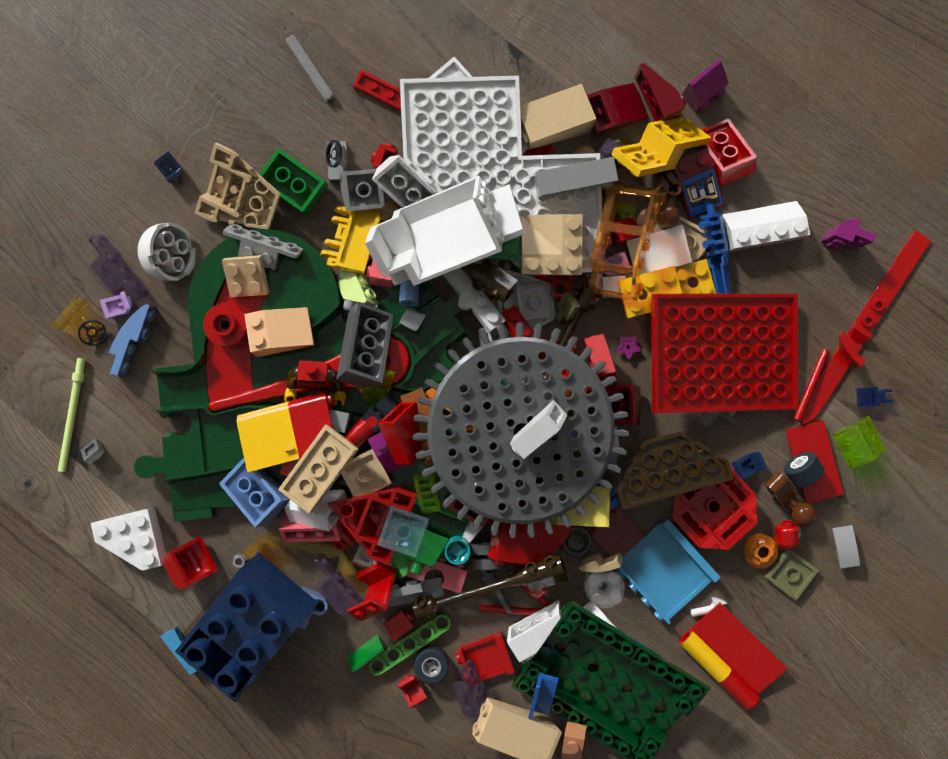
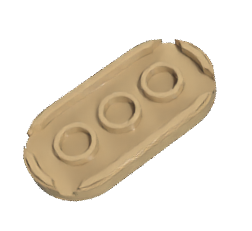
[636,206,707,261]

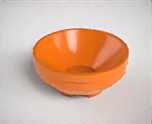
[742,533,778,569]

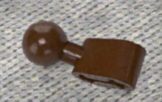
[651,170,682,229]
[764,471,817,527]

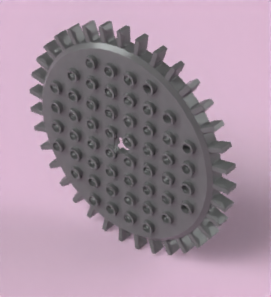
[413,322,629,538]

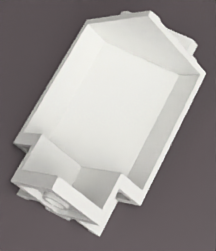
[365,176,525,286]

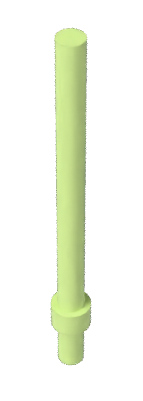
[58,358,85,472]

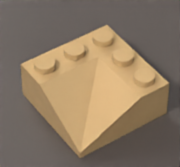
[520,214,583,276]

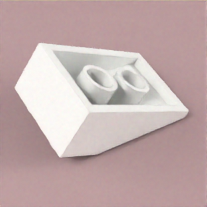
[507,600,561,662]

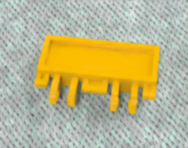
[321,206,382,275]

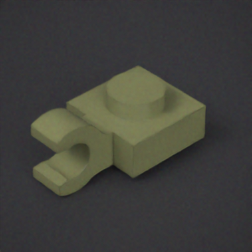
[554,292,581,325]

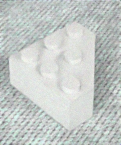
[91,507,166,571]

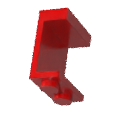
[347,562,397,621]

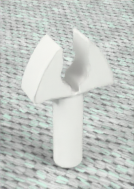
[691,597,727,617]

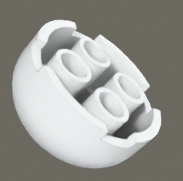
[138,222,196,281]

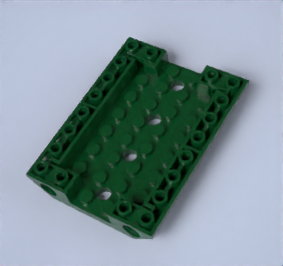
[511,601,711,759]

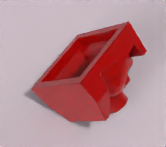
[162,536,218,589]

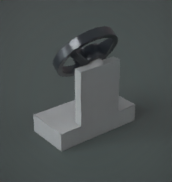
[326,140,348,181]

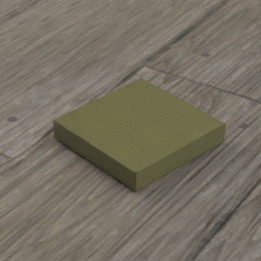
[764,550,819,601]

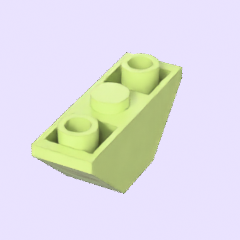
[337,269,379,305]

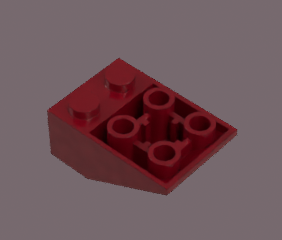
[587,83,648,138]

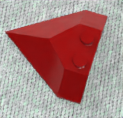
[327,487,417,565]

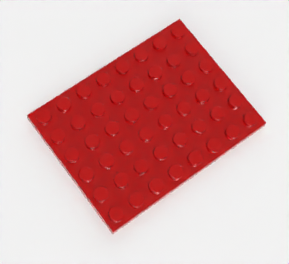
[651,293,798,413]

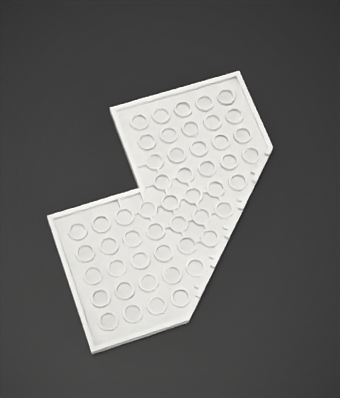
[400,76,604,273]

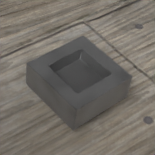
[81,438,104,465]

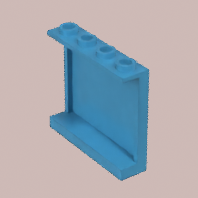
[615,517,721,624]

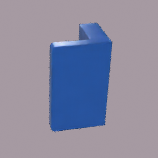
[528,673,559,719]

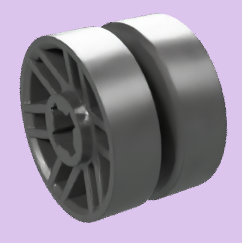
[470,540,506,570]

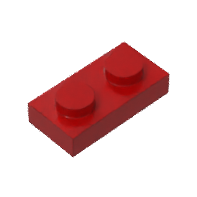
[500,305,534,337]

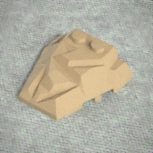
[195,143,281,230]

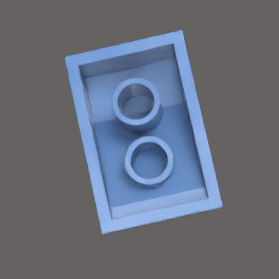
[219,458,290,527]

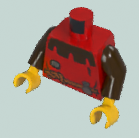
[284,361,346,405]

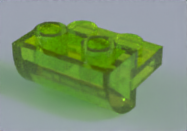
[832,416,886,468]

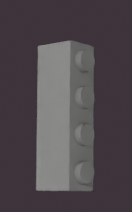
[533,157,618,200]

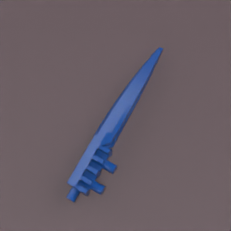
[699,204,732,294]

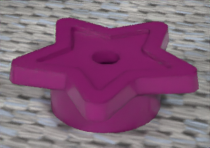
[616,336,641,360]

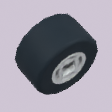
[784,452,824,488]

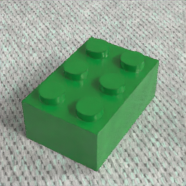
[259,148,329,217]

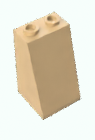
[520,84,596,149]
[472,697,562,759]

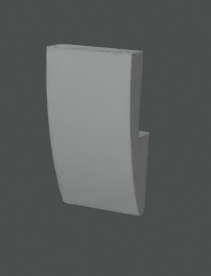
[832,525,860,569]

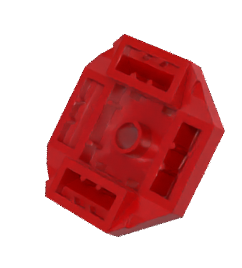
[671,468,757,550]

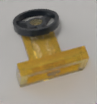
[51,296,107,346]

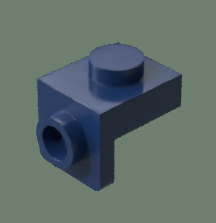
[153,151,184,182]
[731,451,767,480]

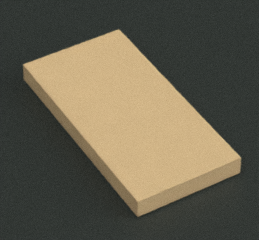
[278,424,359,515]

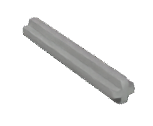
[286,35,334,102]

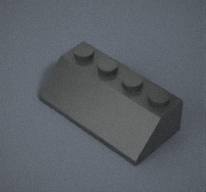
[336,302,393,386]

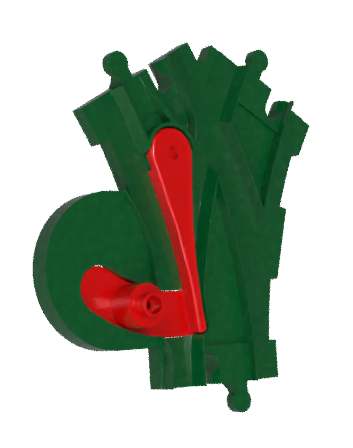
[134,229,519,559]

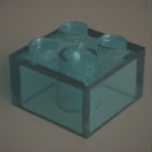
[377,506,430,559]

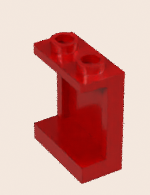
[455,631,515,688]

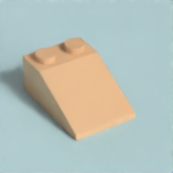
[245,307,314,357]

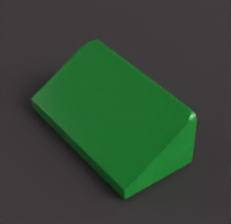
[348,635,386,673]

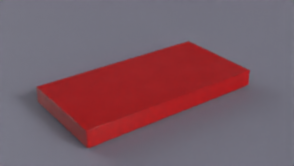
[785,420,844,503]

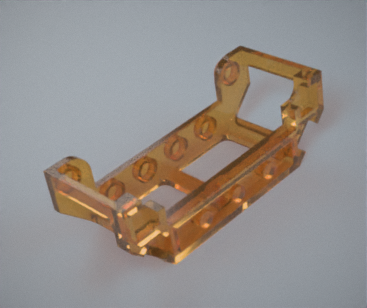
[589,179,667,301]

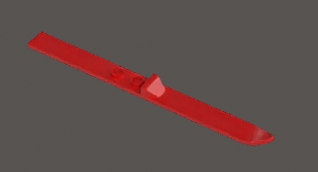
[800,230,931,425]

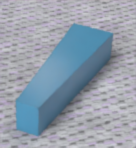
[160,626,197,675]

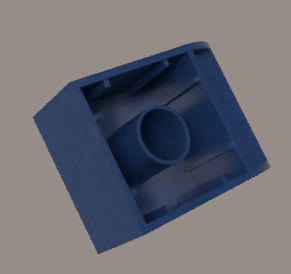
[175,552,318,702]

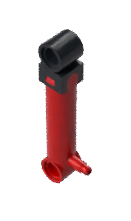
[343,395,397,448]

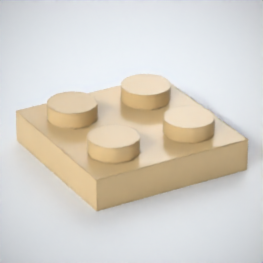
[222,255,269,297]
[341,449,392,497]

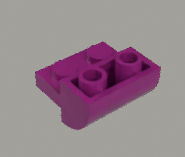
[821,219,876,249]

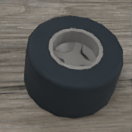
[414,645,449,684]

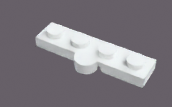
[443,268,505,333]

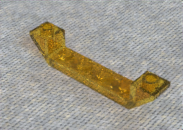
[241,532,359,577]

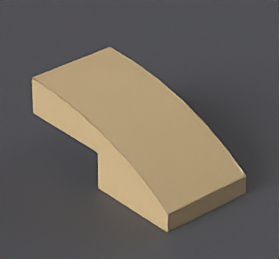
[579,552,623,572]

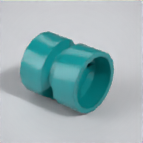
[445,535,470,565]

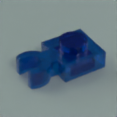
[856,387,893,407]

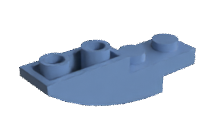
[109,304,156,377]

